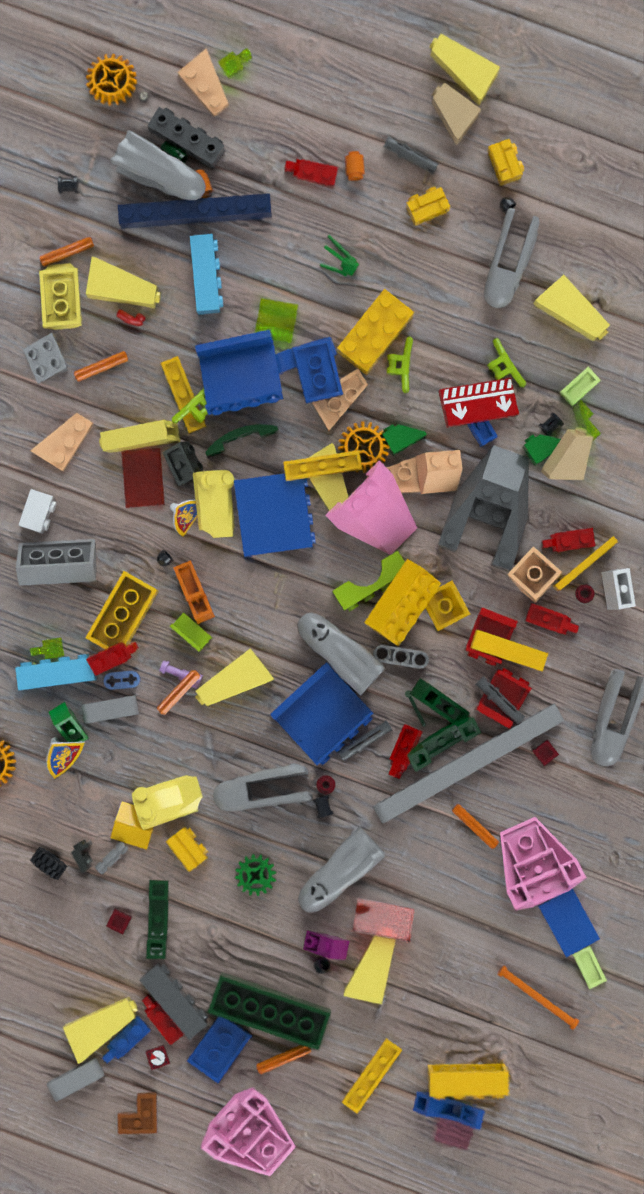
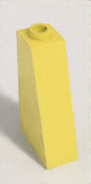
[429,34,500,105]
[86,257,161,308]
[533,275,610,341]
[99,420,180,453]
[308,443,348,511]
[195,648,274,706]
[343,927,397,1004]
[63,997,138,1064]

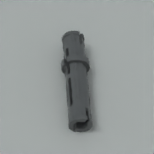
[383,136,439,174]
[475,676,525,725]
[338,720,393,762]

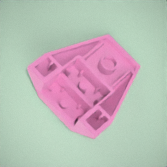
[325,461,417,555]
[500,817,586,911]
[201,1088,296,1176]

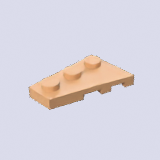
[177,49,229,117]
[312,369,368,431]
[30,413,94,472]
[367,453,423,493]

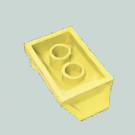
[39,263,82,330]
[193,470,235,538]
[132,775,203,830]

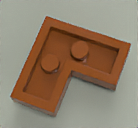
[118,1092,157,1134]

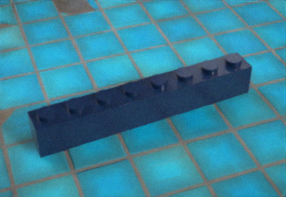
[117,193,272,229]

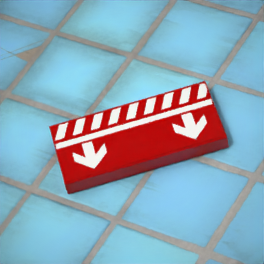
[438,378,519,428]

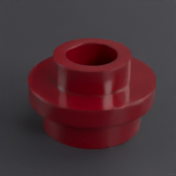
[575,584,595,603]
[316,775,336,795]

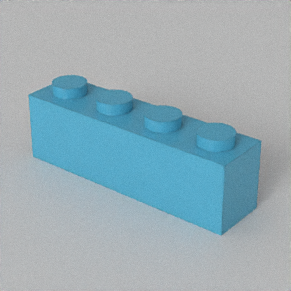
[190,234,224,315]
[15,654,97,690]

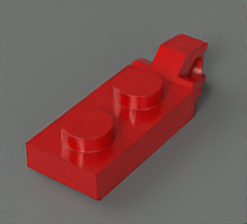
[285,159,338,187]
[541,528,596,552]
[525,603,579,635]
[86,641,139,676]
[388,724,423,779]
[142,994,184,1046]

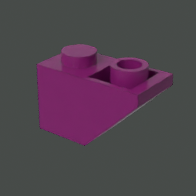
[303,930,350,960]

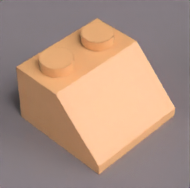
[416,450,462,494]
[507,546,562,603]

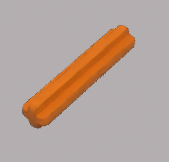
[39,237,94,266]
[74,351,128,382]
[157,670,200,714]
[452,804,499,849]
[256,1045,311,1074]

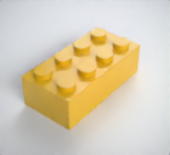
[337,289,414,375]
[364,559,441,647]
[85,571,159,649]
[427,1064,509,1099]

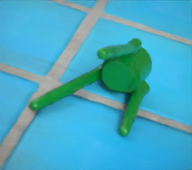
[320,235,359,277]

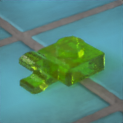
[218,48,252,79]
[30,637,65,660]

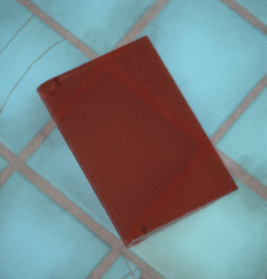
[122,448,165,508]
[352,898,414,942]

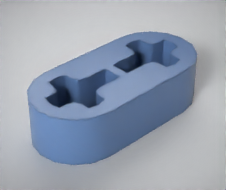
[103,671,141,690]

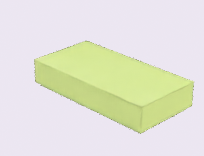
[560,367,601,406]
[572,945,607,989]

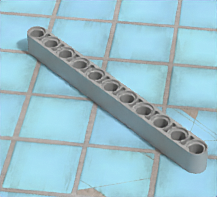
[373,703,564,824]

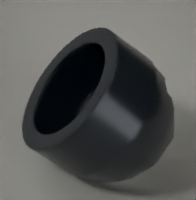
[500,197,516,214]
[157,550,174,566]
[313,957,331,974]

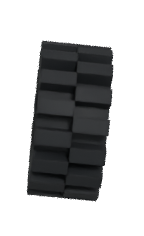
[30,847,67,880]

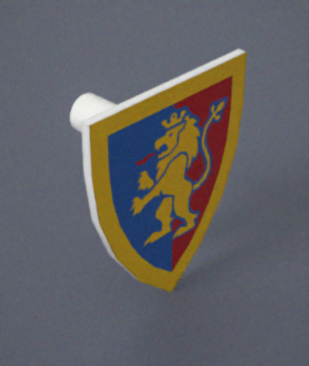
[170,500,197,537]
[46,737,85,779]

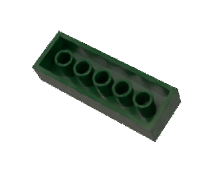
[207,972,331,1051]

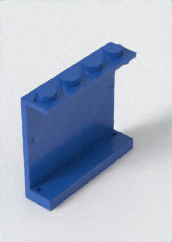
[195,329,284,415]
[234,473,316,558]
[270,662,373,766]

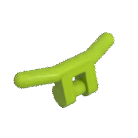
[386,337,413,393]
[487,338,526,387]
[172,387,208,423]

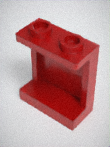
[464,607,518,667]
[475,668,532,729]

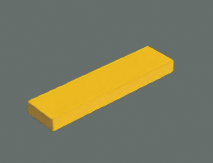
[161,356,206,434]
[283,450,362,481]
[553,536,618,591]
[470,630,548,672]
[341,1038,402,1114]

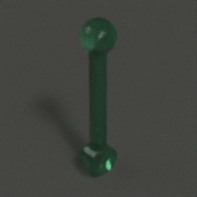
[405,690,426,727]

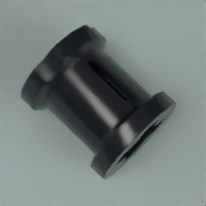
[58,176,79,194]
[538,412,564,437]
[312,795,334,818]

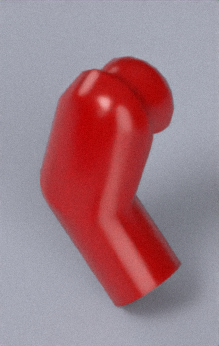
[116,309,146,326]

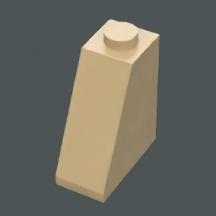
[432,82,481,145]
[541,428,593,480]

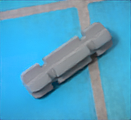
[95,842,128,874]

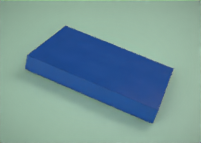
[292,339,343,404]
[538,888,600,958]
[187,1016,252,1083]

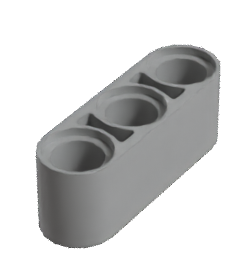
[373,645,429,669]
[81,695,139,724]
[46,1057,105,1102]

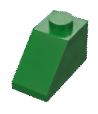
[382,424,427,456]
[522,434,561,466]
[48,702,89,742]

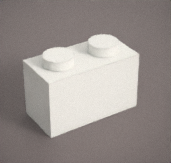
[19,489,57,534]
[601,568,636,610]

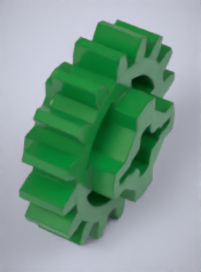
[235,853,277,896]

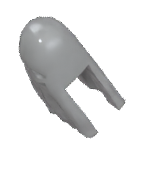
[110,130,206,200]
[484,208,539,308]
[297,613,385,696]
[591,669,644,767]
[213,764,313,811]
[298,827,385,913]

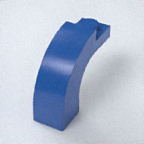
[413,1091,485,1130]

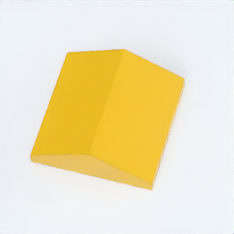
[426,580,470,631]
[110,801,154,850]

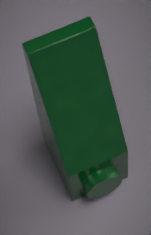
[409,678,470,723]

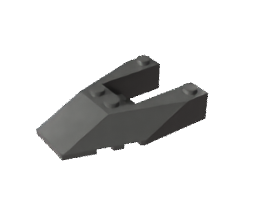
[437,445,529,572]

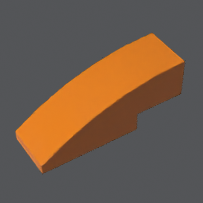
[174,560,215,624]

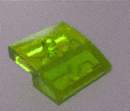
[255,298,299,343]
[573,400,601,441]

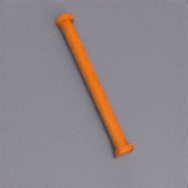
[497,965,579,1030]

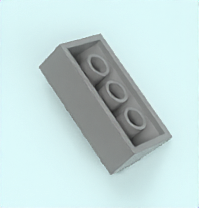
[16,539,97,586]

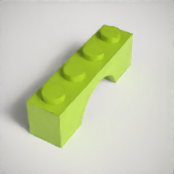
[332,551,405,612]

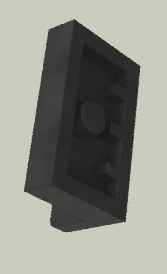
[162,441,203,487]
[71,840,93,873]

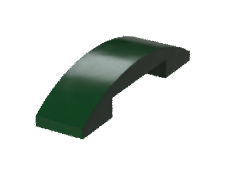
[205,424,279,458]
[407,716,481,772]
[146,880,169,959]

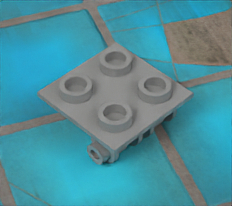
[23,333,68,384]

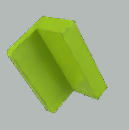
[170,612,213,652]

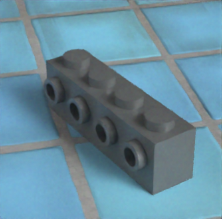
[147,107,225,170]
[139,962,209,1040]

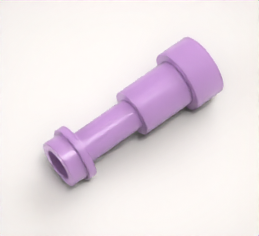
[159,661,203,689]

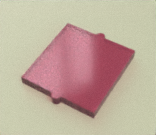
[434,1118,473,1150]

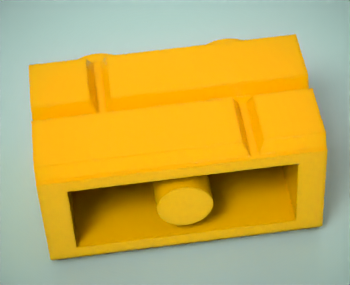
[487,139,524,186]
[406,186,450,226]
[165,827,208,872]

